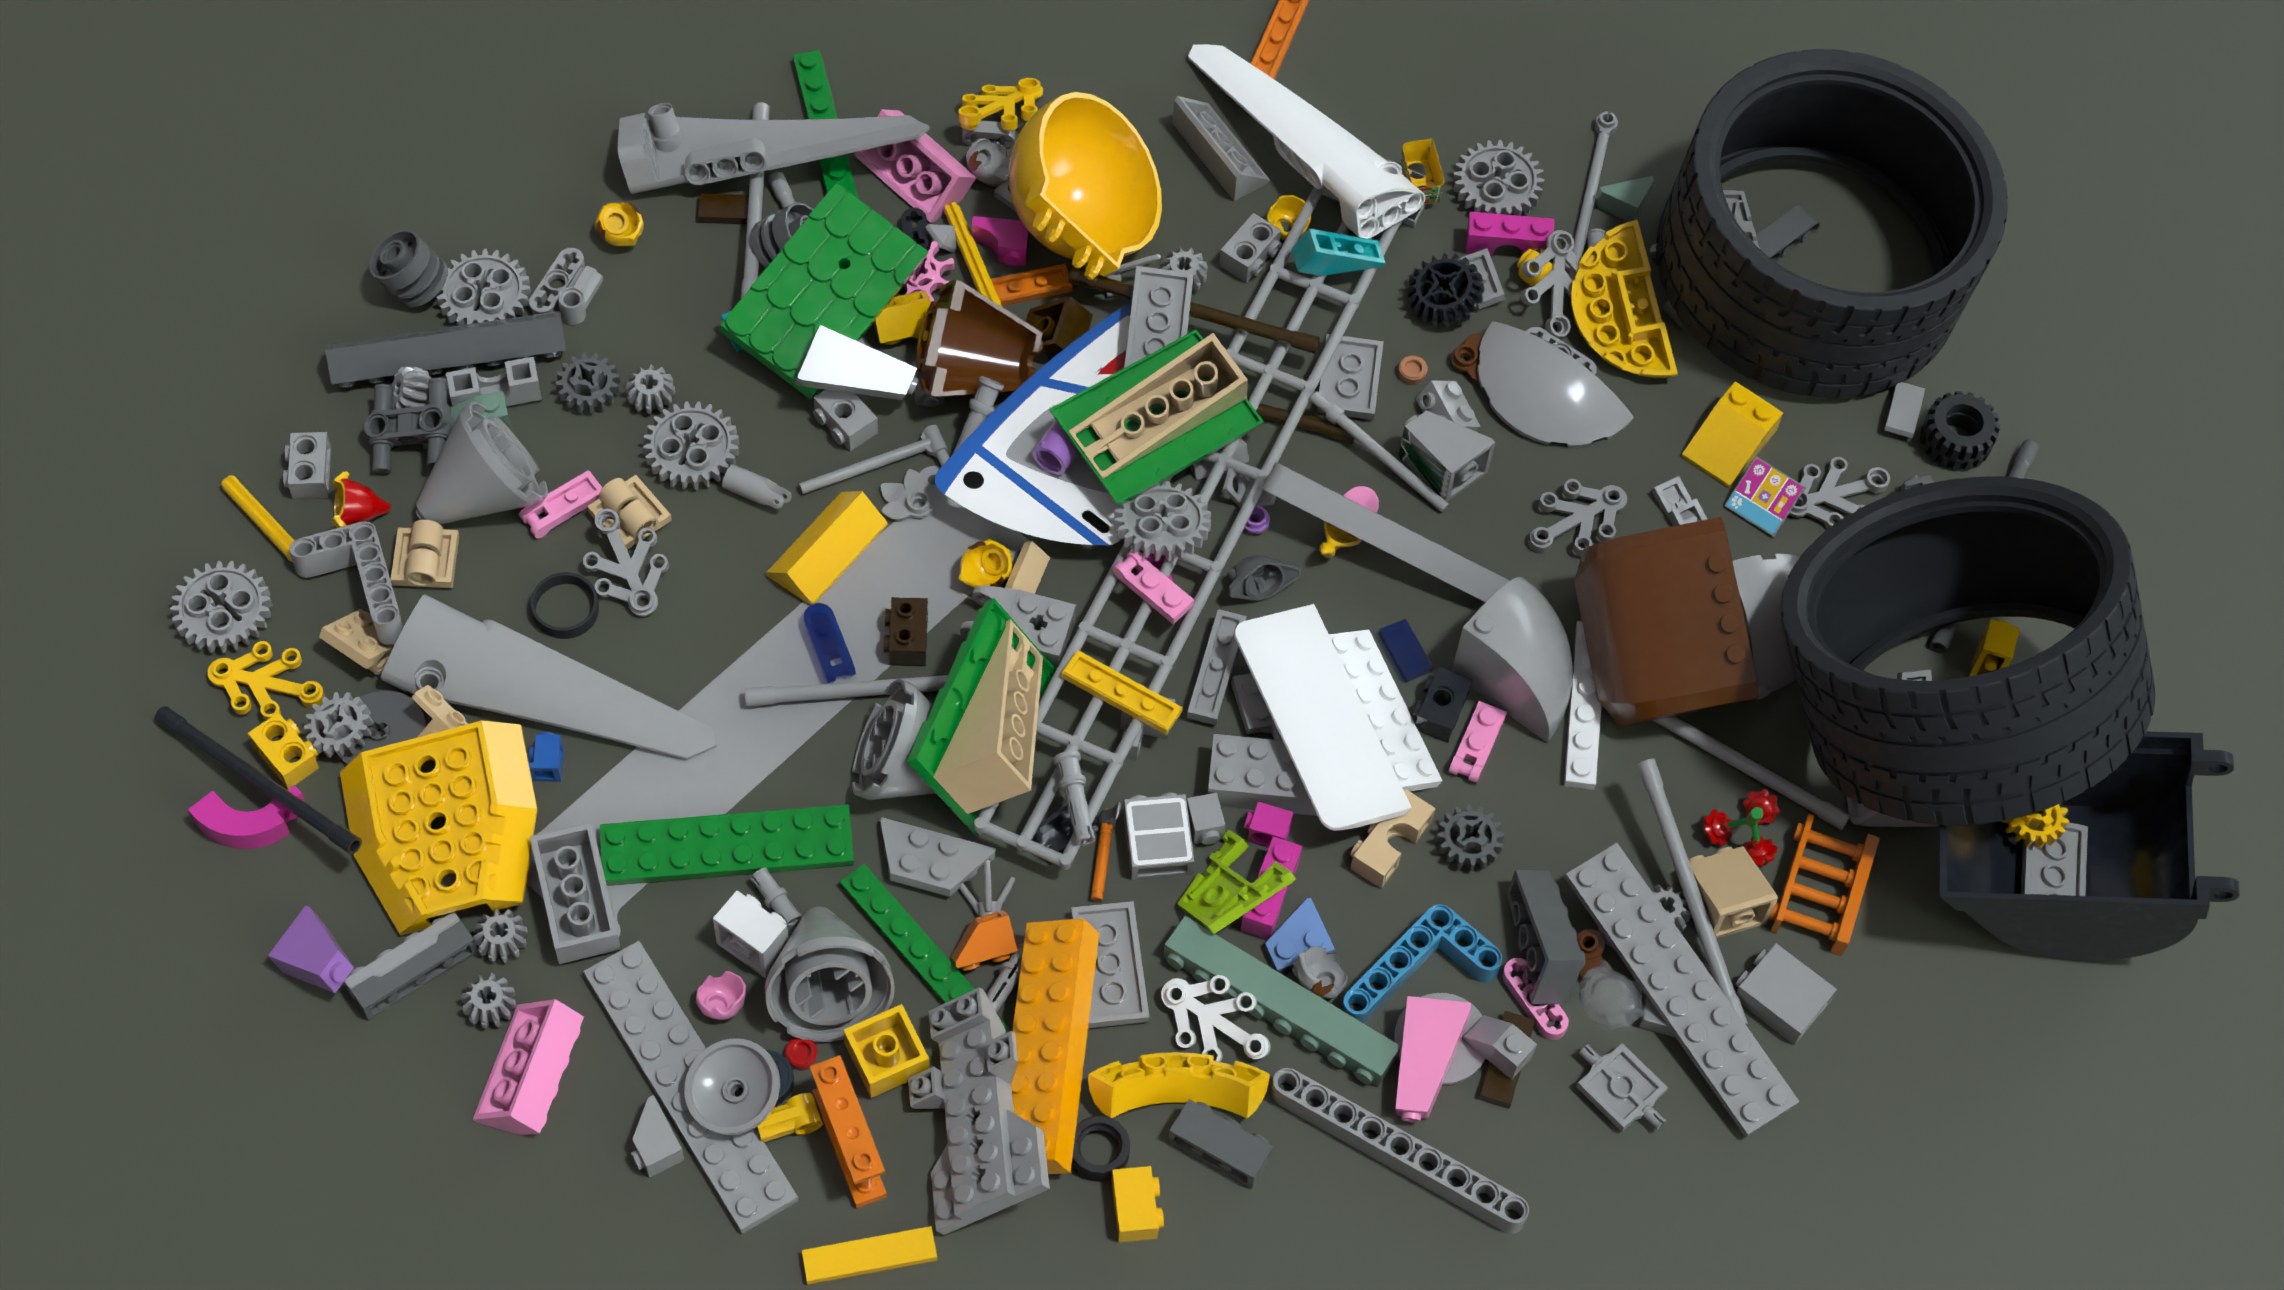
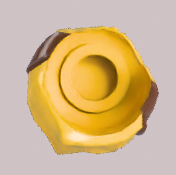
[594,202,644,246]
[958,539,1013,588]

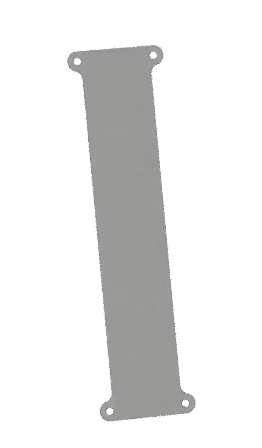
[526,466,1029,937]

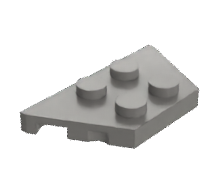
[880,817,996,897]

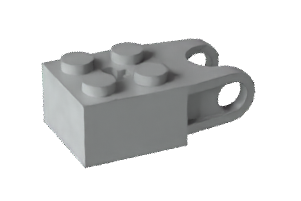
[960,585,1076,669]

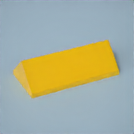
[766,491,888,607]

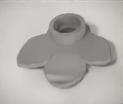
[881,469,934,520]

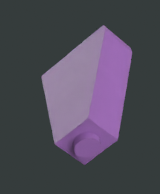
[268,905,354,993]

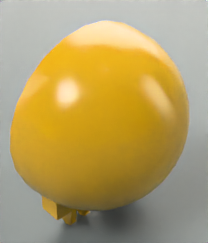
[1009,92,1162,280]

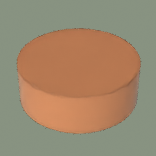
[1398,355,1428,385]

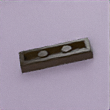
[1479,1011,1536,1109]

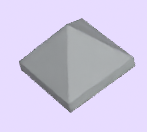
[925,224,957,253]

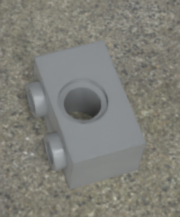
[813,390,878,452]

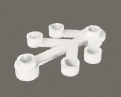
[1161,975,1271,1062]

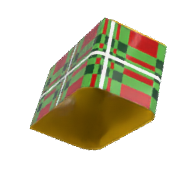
[1400,139,1444,204]

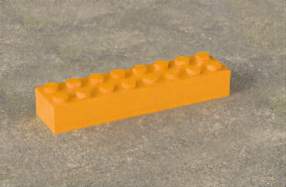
[1011,918,1099,1174]

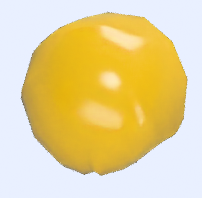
[1266,195,1311,240]

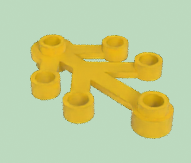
[958,78,1043,130]
[208,641,325,720]

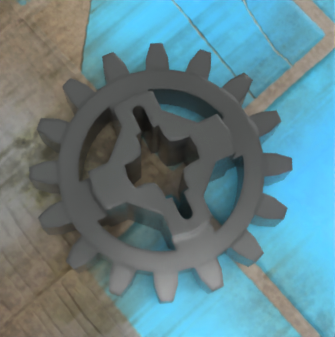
[555,353,620,413]
[1436,804,1504,871]

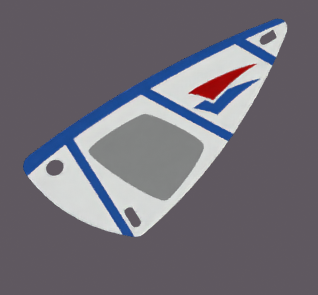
[935,301,1132,545]

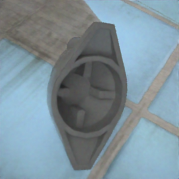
[1227,555,1301,601]

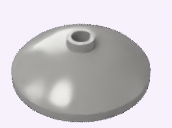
[684,1038,780,1135]

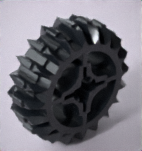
[1407,253,1485,329]

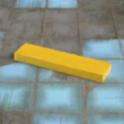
[1061,650,1183,735]
[802,1226,937,1285]

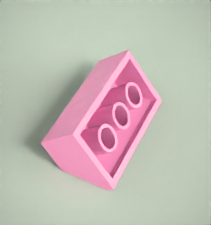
[854,109,977,223]
[472,999,584,1135]

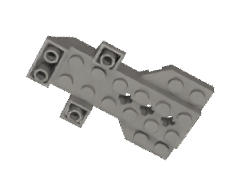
[908,987,1050,1235]

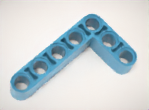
[1341,904,1502,1023]

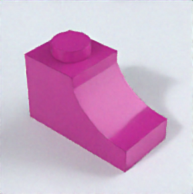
[972,216,1029,266]

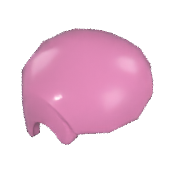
[696,971,746,1020]

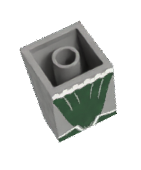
[1399,410,1495,502]

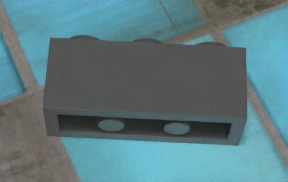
[1168,1099,1273,1189]

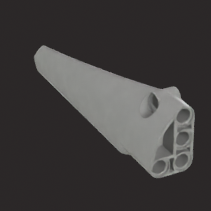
[618,103,930,194]
[381,594,717,760]

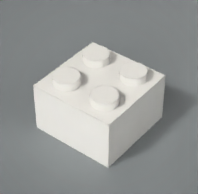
[713,891,789,978]

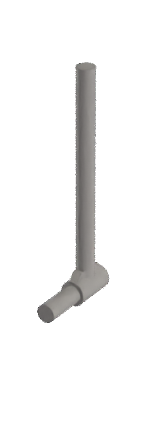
[799,425,950,495]

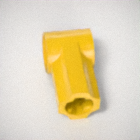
[756,1093,823,1142]

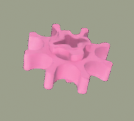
[902,241,955,302]

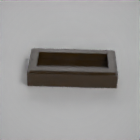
[698,193,749,224]

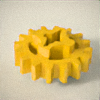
[2000,804,2069,849]

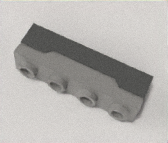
[344,912,478,1021]

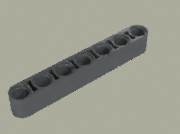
[1663,205,1820,330]

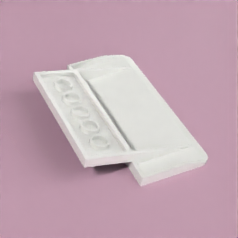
[1234,604,1442,831]

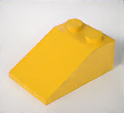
[1681,381,1783,488]

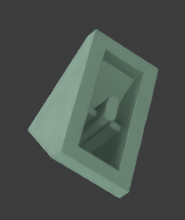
[1596,176,1654,222]

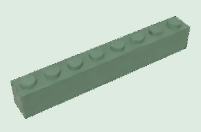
[1163,916,1401,1087]

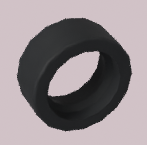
[1072,1115,1130,1182]

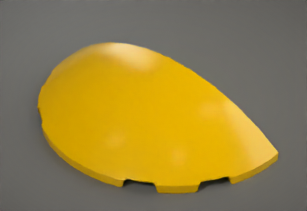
[1571,219,1678,378]

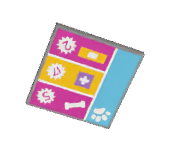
[1724,456,1806,537]

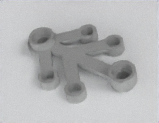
[1521,230,1580,339]
[1789,457,1890,529]
[1528,479,1627,556]
[583,508,669,617]

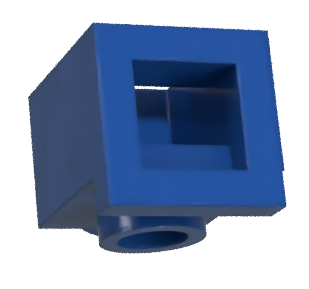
[529,732,564,782]

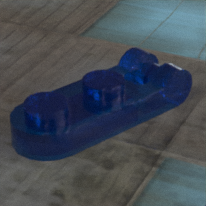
[804,603,856,684]

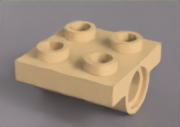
[587,475,672,550]
[390,520,459,588]
[319,609,395,675]

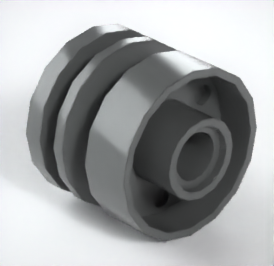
[751,202,814,269]
[369,229,448,307]

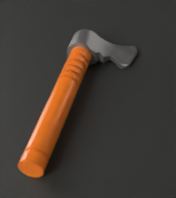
[1090,802,1121,902]

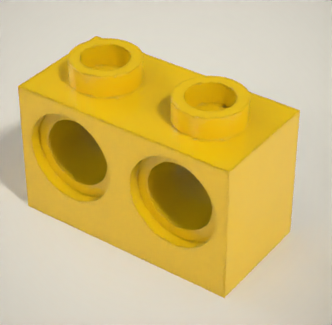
[248,712,319,789]

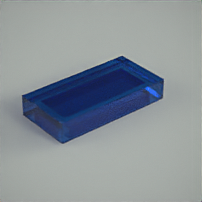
[1378,619,1433,682]

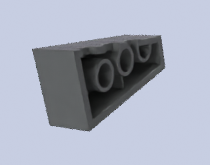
[1507,870,1585,1004]

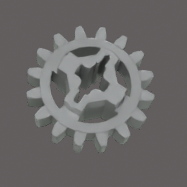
[304,692,374,758]

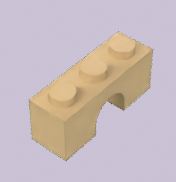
[1350,789,1436,889]

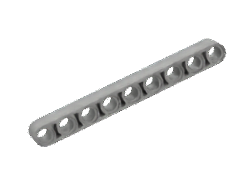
[1262,462,1510,602]
[1271,1068,1529,1234]

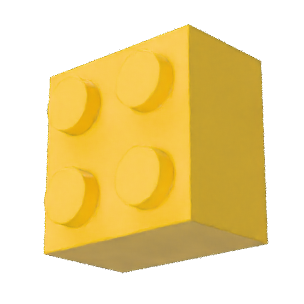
[843,1004,929,1098]

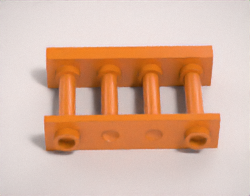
[1769,814,1880,956]
[809,1055,887,1209]

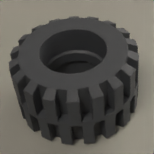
[1920,391,2000,471]

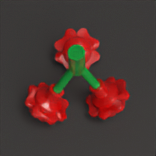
[1703,789,1780,867]

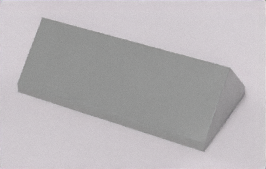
[1172,96,1270,201]

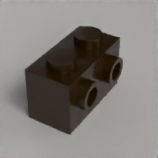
[883,597,928,666]

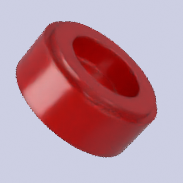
[785,1038,818,1071]

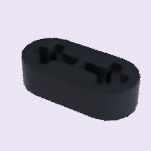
[901,208,929,251]

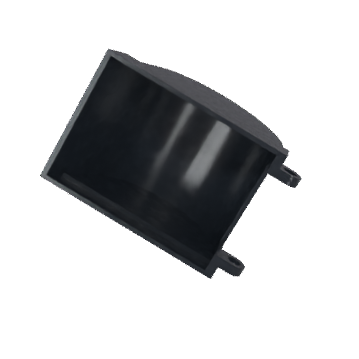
[1940,731,2240,961]

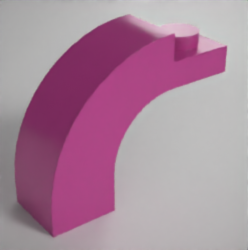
[188,785,306,849]

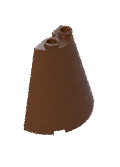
[916,280,1042,397]

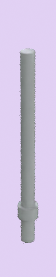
[1309,391,1449,513]

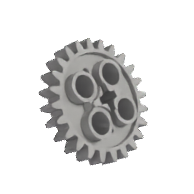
[1453,140,1545,216]
[436,249,531,326]
[643,401,740,490]
[1114,481,1211,561]
[170,561,273,653]

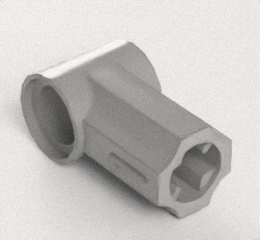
[558,265,603,325]

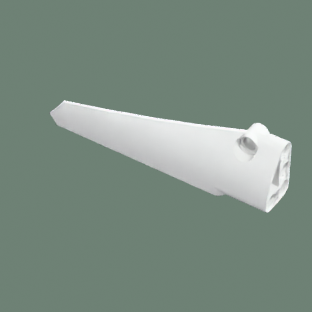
[1188,44,1425,239]

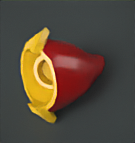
[331,471,391,528]

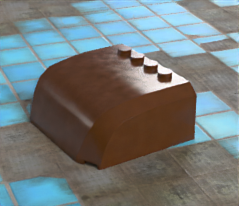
[1574,517,1759,727]

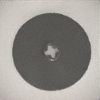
[341,690,427,765]

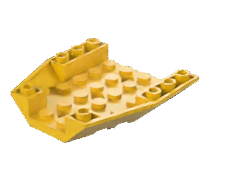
[340,721,538,936]

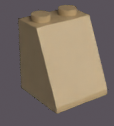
[1689,846,1778,939]

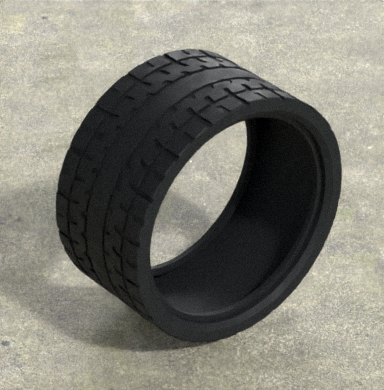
[1656,49,2008,398]
[1780,476,2156,825]

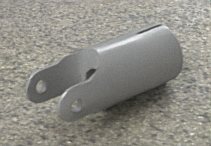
[722,464,792,509]

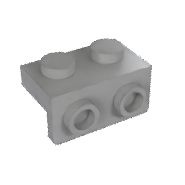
[1416,381,1481,431]

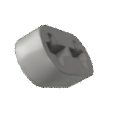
[962,121,1015,148]

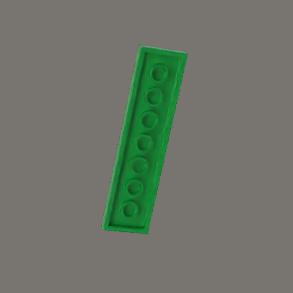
[600,804,854,886]

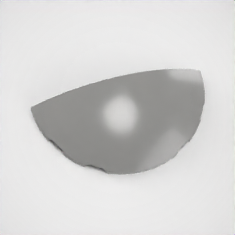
[1477,321,1634,448]

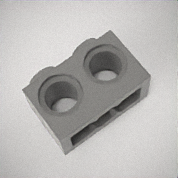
[1219,213,1282,283]
[283,432,331,499]

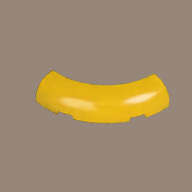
[1088,1052,1270,1119]

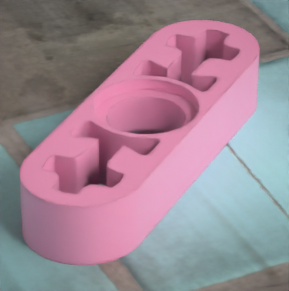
[1502,958,1569,1040]

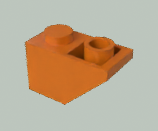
[951,910,1018,971]

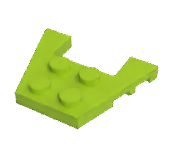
[1178,830,1296,934]

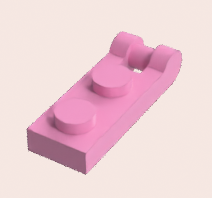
[519,470,602,539]
[1112,549,1194,624]
[1448,701,1507,783]

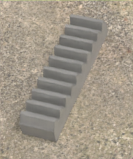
[1187,609,1247,725]

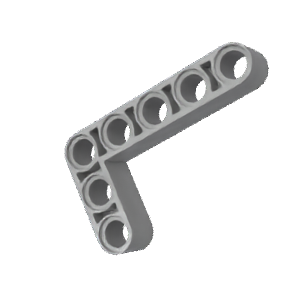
[289,521,404,645]

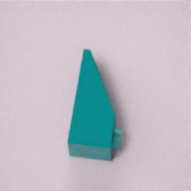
[1291,229,1386,276]

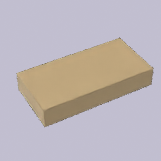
[1005,541,1050,594]

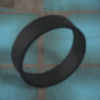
[531,572,599,639]

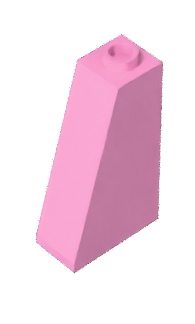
[1395,996,1471,1122]

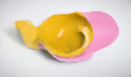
[1319,486,1379,559]

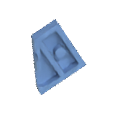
[1264,898,1335,973]

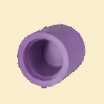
[1032,423,1079,475]

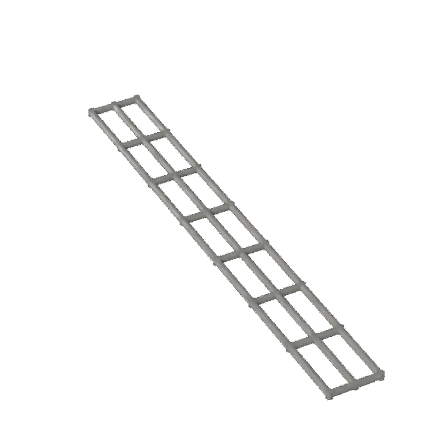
[974,187,1402,870]

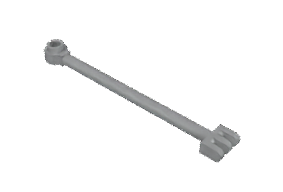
[1565,111,1618,280]

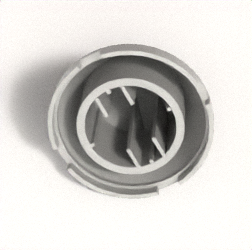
[416,402,548,525]
[851,679,936,800]
[765,907,895,1042]

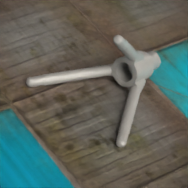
[959,859,1015,917]

